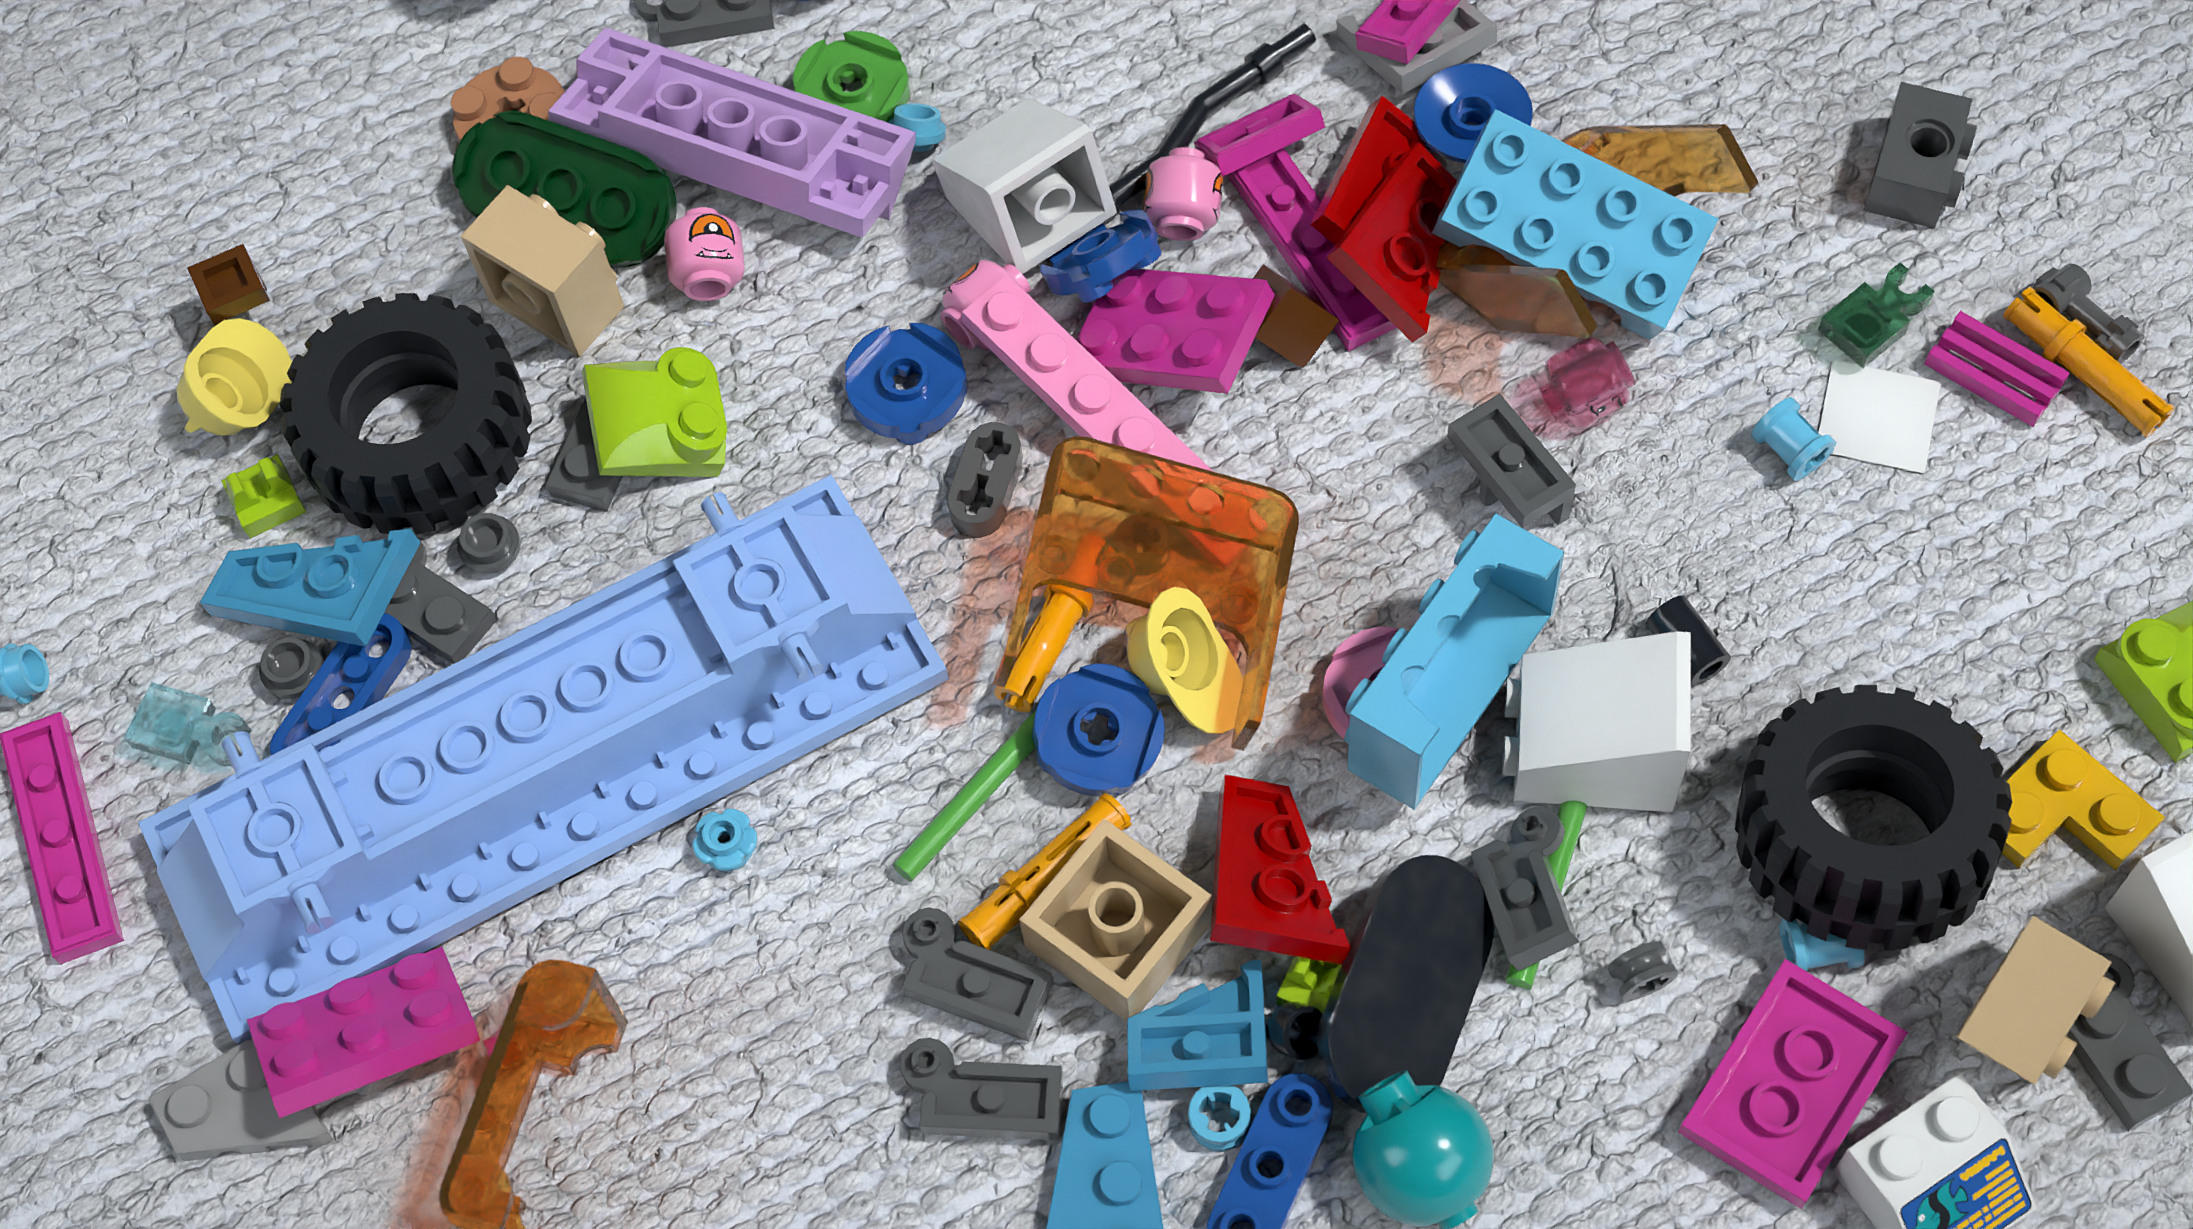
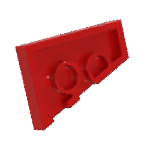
[1310,95,1426,245]
[1326,142,1457,343]
[1210,774,1350,965]

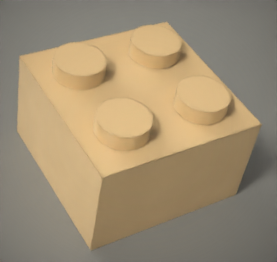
[460,185,625,357]
[1019,819,1212,1022]
[1955,916,2115,1085]

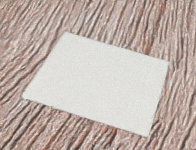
[1819,359,1941,474]

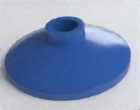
[1414,63,1533,163]

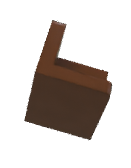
[187,244,270,326]
[1252,264,1339,368]

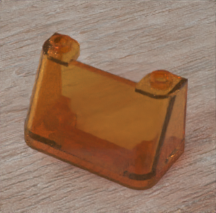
[410,959,628,1229]

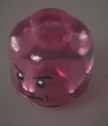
[1538,336,1636,429]

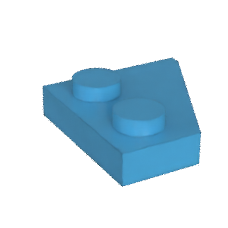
[1127,960,1268,1091]

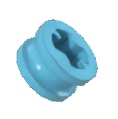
[1188,1085,1251,1152]

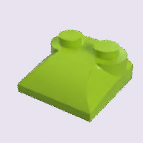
[581,347,727,477]
[2094,600,2193,763]

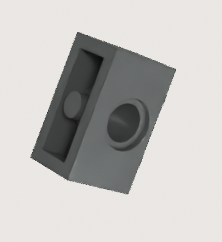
[1863,82,1977,229]

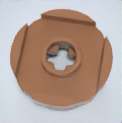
[451,56,565,141]

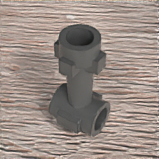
[2033,264,2145,364]

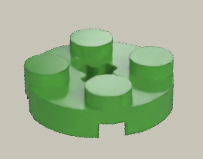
[793,31,910,123]

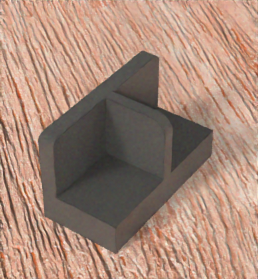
[1447,393,1576,528]

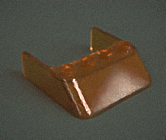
[1436,124,1758,338]
[992,436,1299,751]

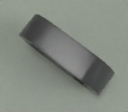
[947,422,1023,538]

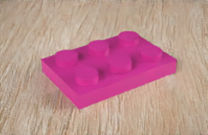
[1076,269,1275,394]
[247,947,481,1118]
[1678,959,1908,1209]

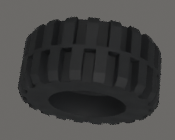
[280,293,532,535]
[1734,685,2012,951]

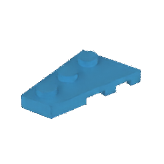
[200,529,421,647]
[1046,1081,1164,1229]

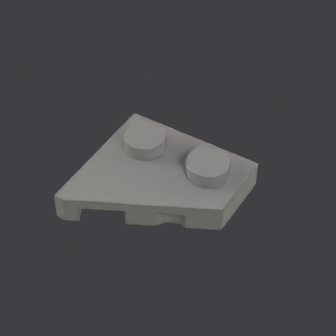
[1336,0,1497,94]

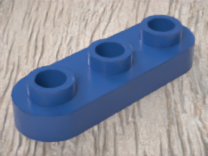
[270,613,412,755]
[1206,1073,1333,1229]

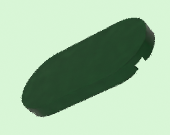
[452,111,677,268]

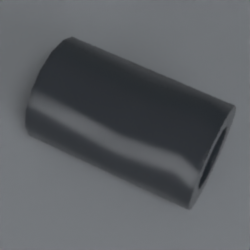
[1646,595,1731,686]

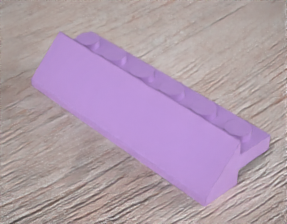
[548,27,916,238]

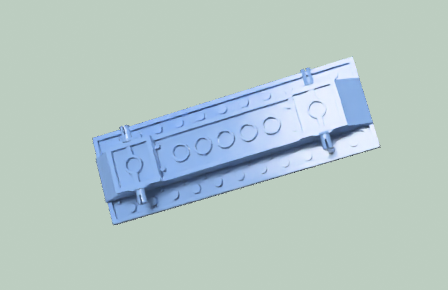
[138,474,949,1045]

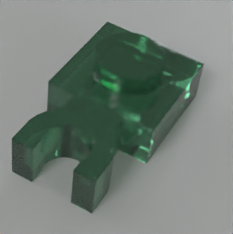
[1818,262,1935,369]

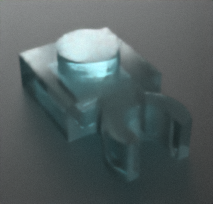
[124,682,252,767]

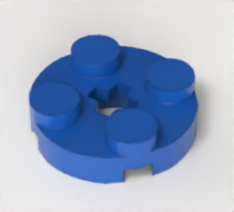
[1040,210,1162,303]
[845,323,968,445]
[1032,664,1165,796]

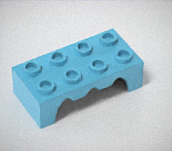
[1432,109,1718,340]
[1344,513,1564,810]

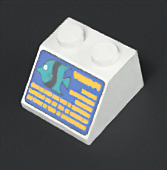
[1833,1073,2037,1229]

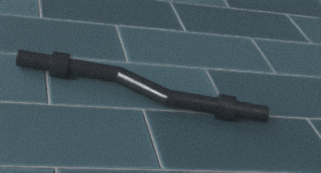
[1104,23,1316,224]

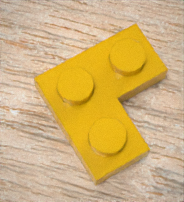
[2002,729,2166,871]

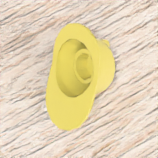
[176,318,292,436]
[1125,587,1246,734]

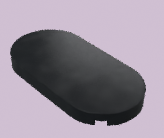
[1317,855,1494,1114]

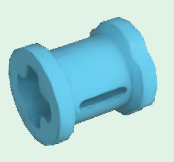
[1751,397,1837,481]
[1779,918,1864,971]

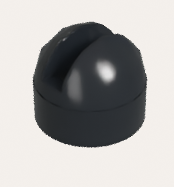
[1266,1002,1322,1060]

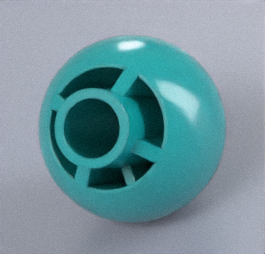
[1352,1070,1494,1229]

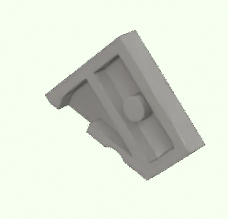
[148,1037,333,1161]

